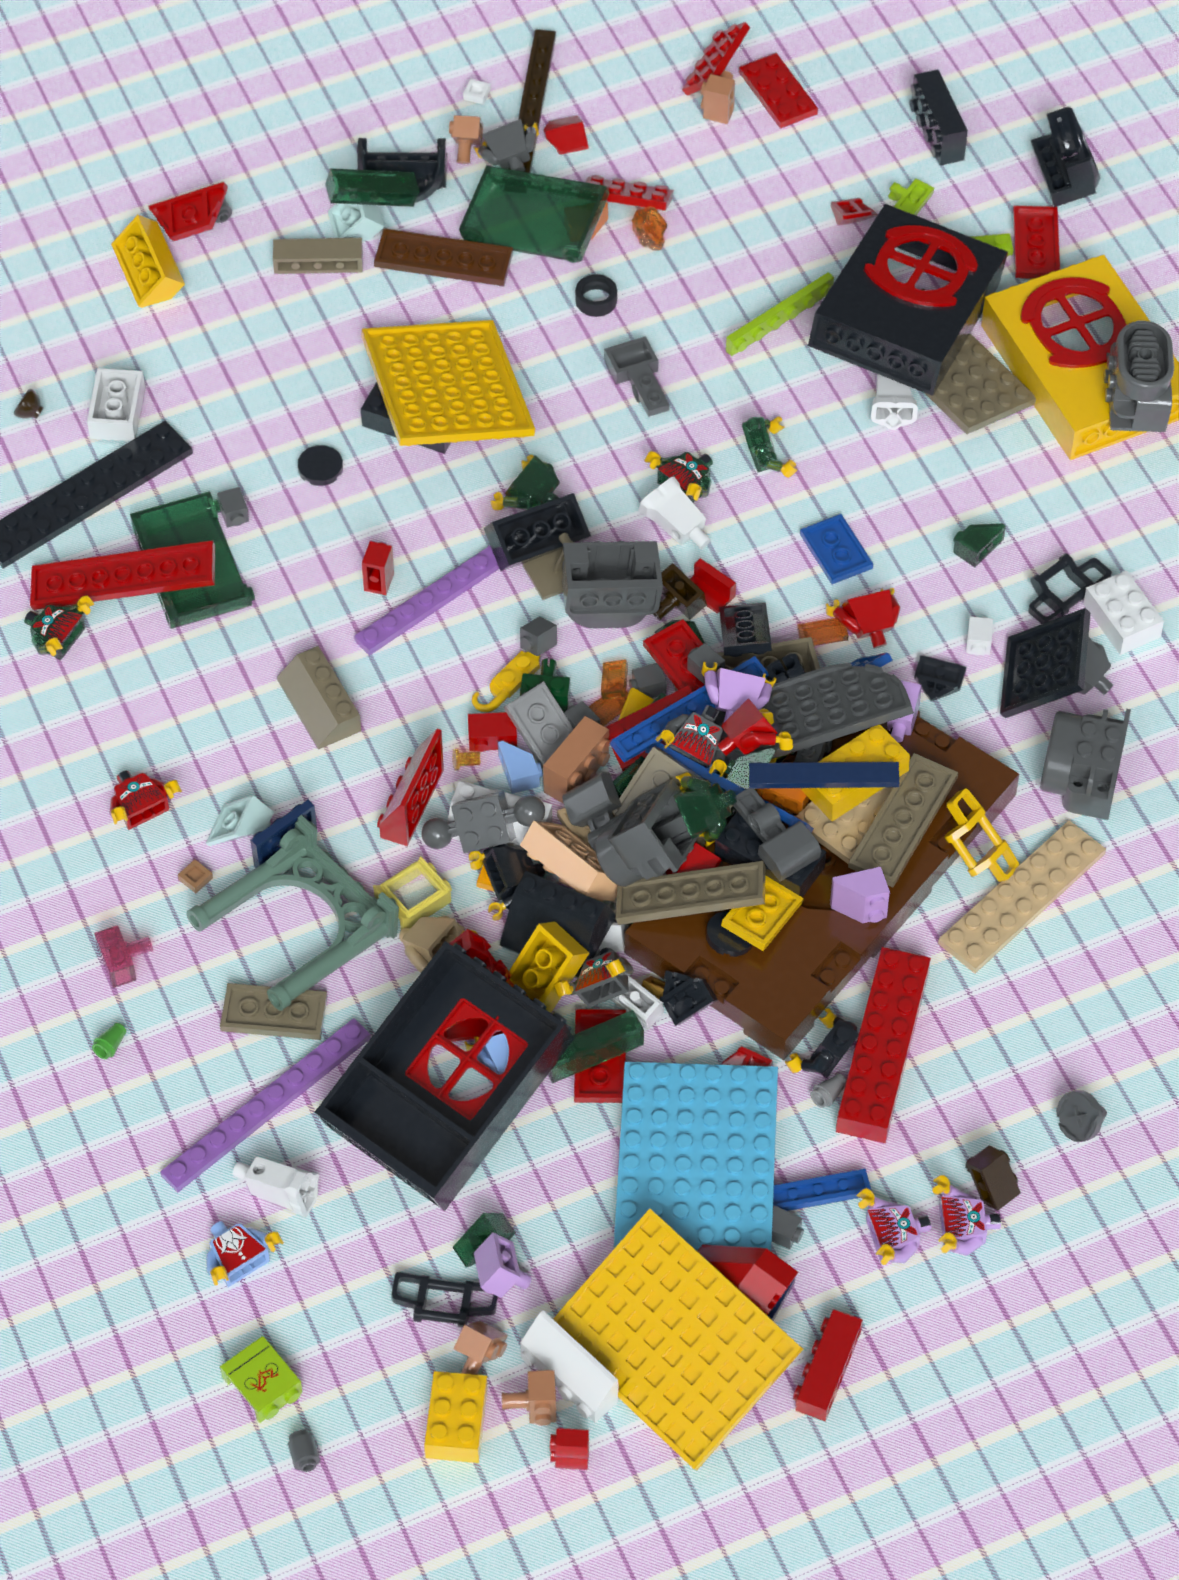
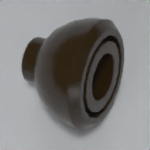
[14,389,44,419]

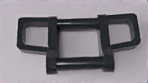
[1028,553,1112,624]
[391,1272,498,1328]

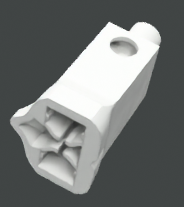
[871,374,918,430]
[639,476,711,549]
[233,1156,319,1218]

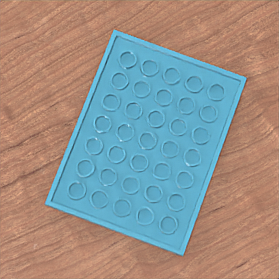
[614,1062,778,1251]

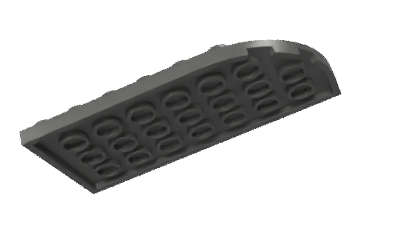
[714,663,914,774]

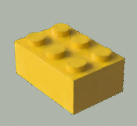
[509,922,589,1012]
[424,1371,488,1463]

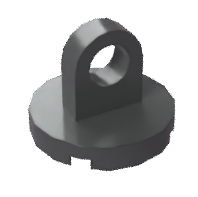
[1056,1090,1107,1142]

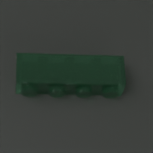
[325,168,419,207]
[548,1010,644,1084]

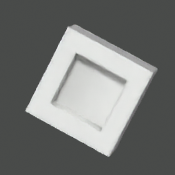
[463,79,491,105]

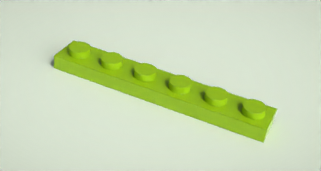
[726,272,834,357]

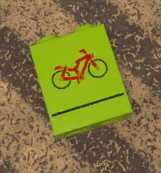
[220,1336,303,1423]

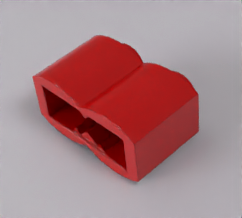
[550,1428,589,1470]

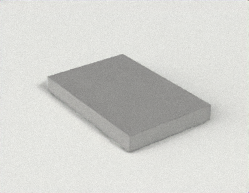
[503,682,574,768]

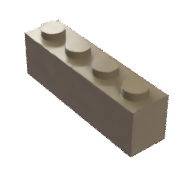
[273,238,363,274]

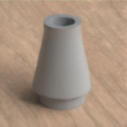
[810,1074,847,1108]

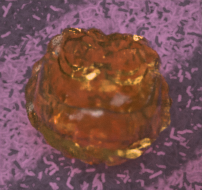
[631,207,668,251]

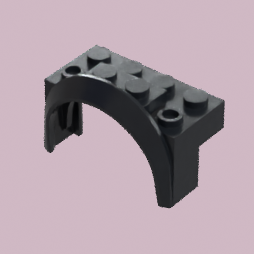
[1030,106,1101,207]
[357,138,448,205]

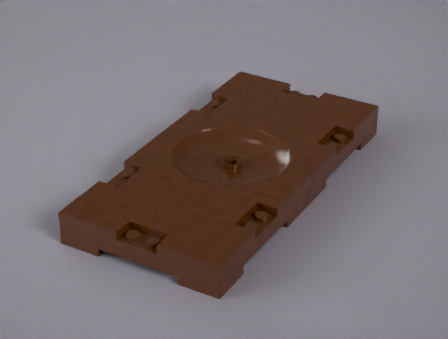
[624,710,1019,1060]

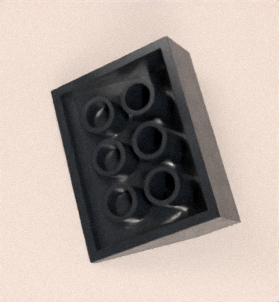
[500,871,616,978]

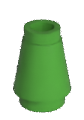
[92,1023,127,1059]

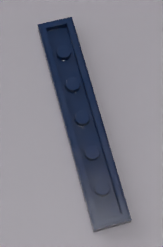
[749,762,899,789]

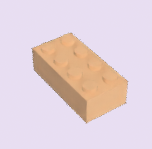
[520,821,617,902]

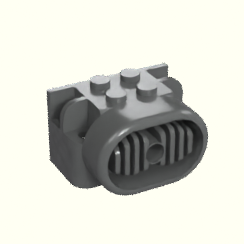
[1104,321,1174,432]
[562,541,663,628]
[1040,708,1131,820]
[595,779,703,887]

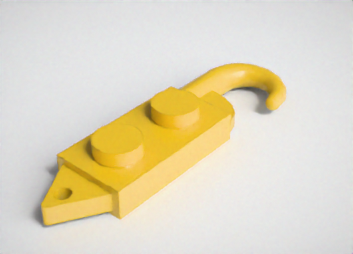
[472,651,540,712]

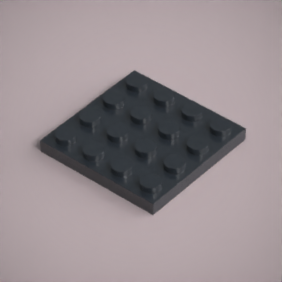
[1000,608,1091,718]

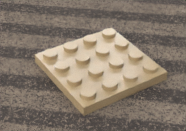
[796,787,893,864]

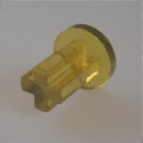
[452,749,481,771]

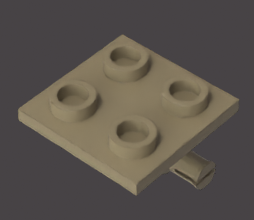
[523,533,575,600]

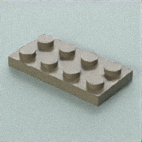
[220,983,328,1040]

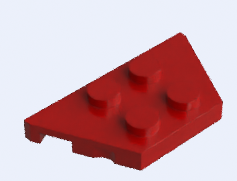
[148,182,228,241]

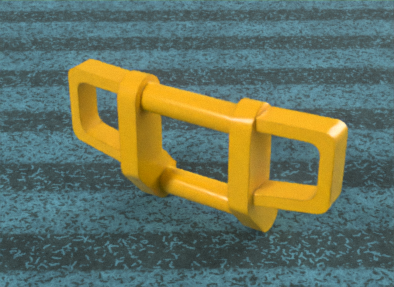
[944,789,1019,882]

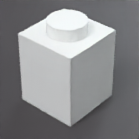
[966,616,993,655]

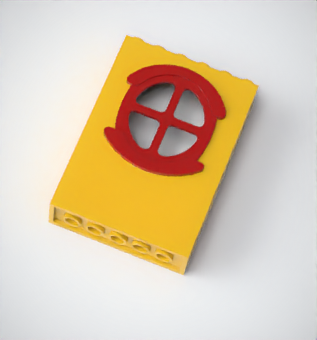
[981,254,1179,460]

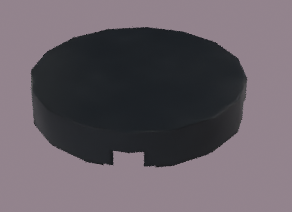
[297,445,343,486]
[706,911,753,957]

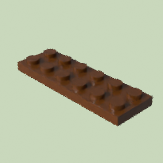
[374,228,513,286]

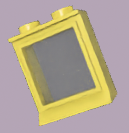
[373,856,452,930]

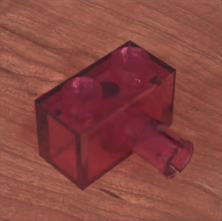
[94,925,153,988]

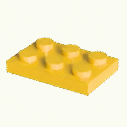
[721,875,803,951]

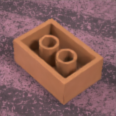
[543,716,610,804]

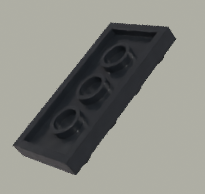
[719,602,772,657]

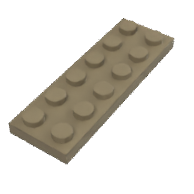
[848,753,958,887]
[616,861,766,925]

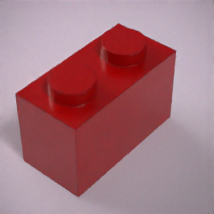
[362,541,394,596]
[468,712,517,752]

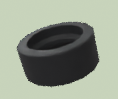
[575,274,617,317]

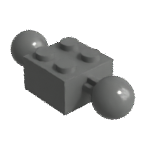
[421,791,545,853]

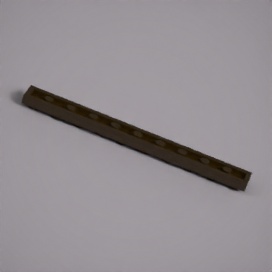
[505,29,556,195]

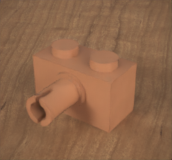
[701,70,735,125]
[449,115,484,164]
[453,1321,508,1375]
[501,1370,556,1426]

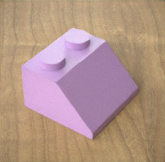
[830,867,890,923]

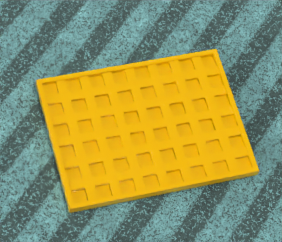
[553,1209,803,1471]

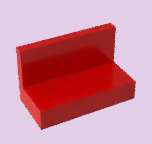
[690,558,736,614]

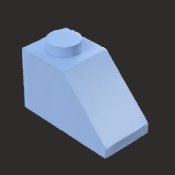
[498,741,543,794]

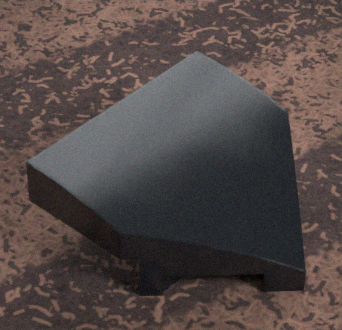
[914,655,967,702]
[660,970,718,1026]

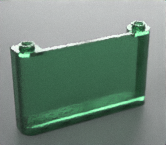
[459,165,609,263]
[130,491,255,629]

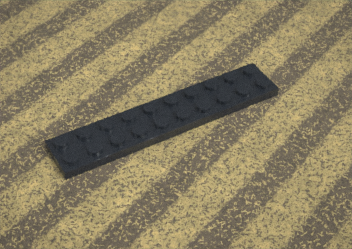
[0,420,193,569]

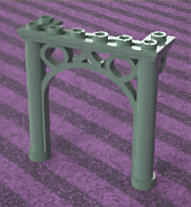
[186,815,399,1011]

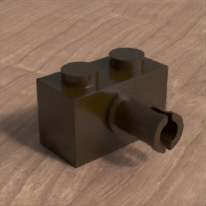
[653,563,707,621]
[965,1145,1021,1211]

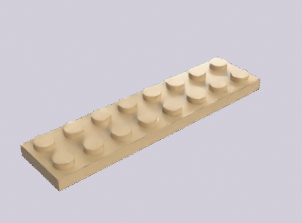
[938,820,1106,974]

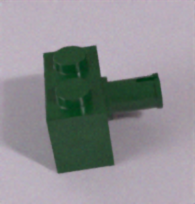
[520,658,571,713]

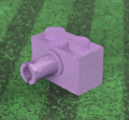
[474,1232,532,1298]

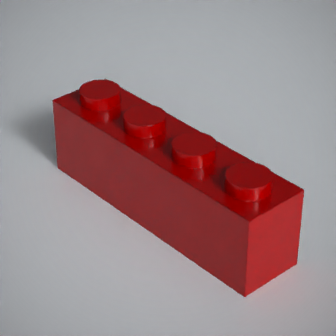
[793,1309,863,1422]

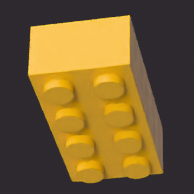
[801,724,910,822]

